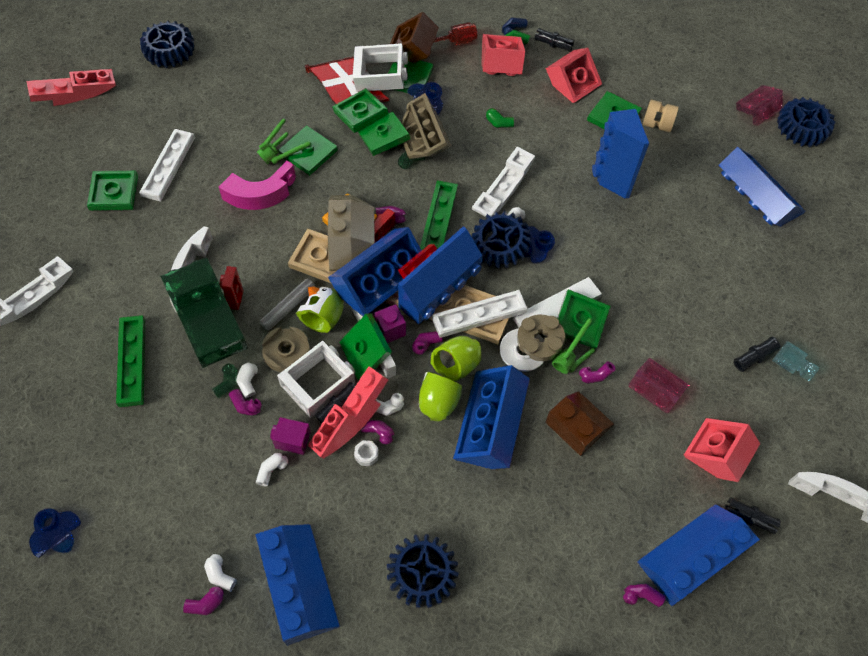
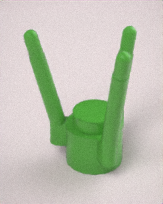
[257,119,311,165]
[551,318,595,374]

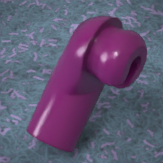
[375,206,406,224]
[412,331,442,355]
[579,361,615,384]
[229,389,262,416]
[361,420,394,444]
[623,584,665,607]

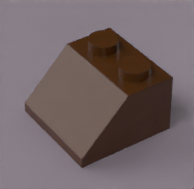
[390,12,439,63]
[545,391,614,456]

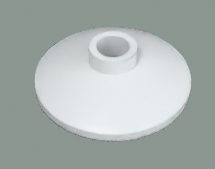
[500,329,544,372]

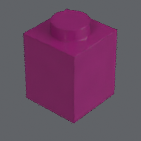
[375,304,406,343]
[270,417,311,455]

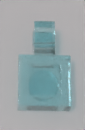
[772,341,820,382]

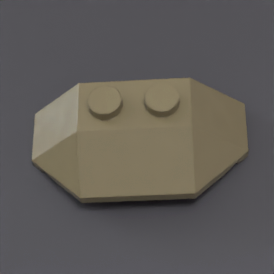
[401,93,451,159]
[328,195,374,271]

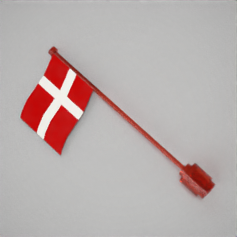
[305,22,478,104]

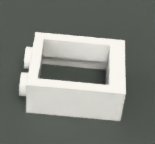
[353,44,408,92]
[277,341,355,418]

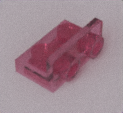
[736,85,783,126]
[629,358,689,413]

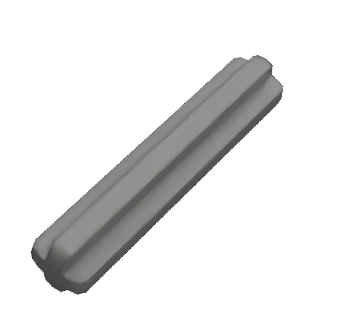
[260,278,315,331]

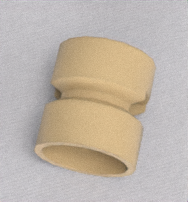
[643,100,678,133]

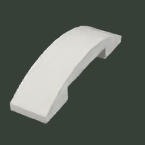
[472,147,535,217]
[168,226,213,313]
[0,256,73,326]
[788,472,868,523]

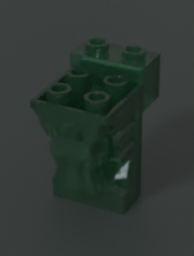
[160,257,248,368]

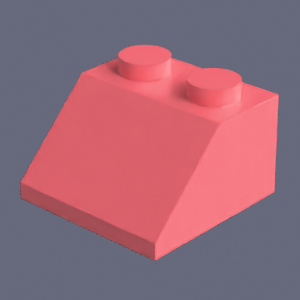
[482,34,525,76]
[545,48,602,103]
[684,418,760,482]

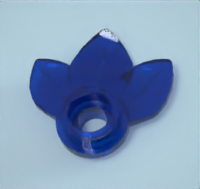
[407,82,443,115]
[524,226,555,264]
[29,508,81,558]

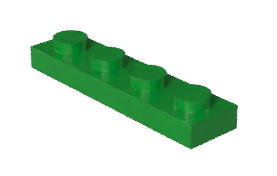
[420,180,458,250]
[116,315,146,407]

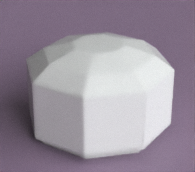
[354,440,379,466]

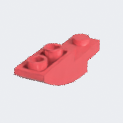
[26,69,116,106]
[308,366,388,459]

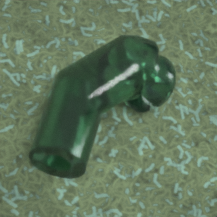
[398,151,425,169]
[212,363,239,399]

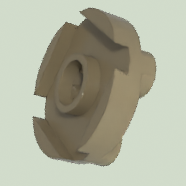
[517,314,565,361]
[262,327,310,372]

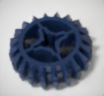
[140,20,195,69]
[777,97,836,148]
[472,210,531,269]
[387,534,459,609]

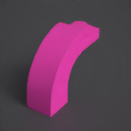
[219,161,296,210]

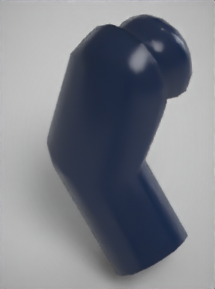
[502,17,528,35]

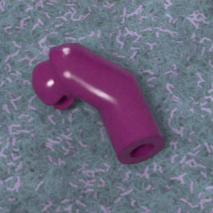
[183,586,224,615]

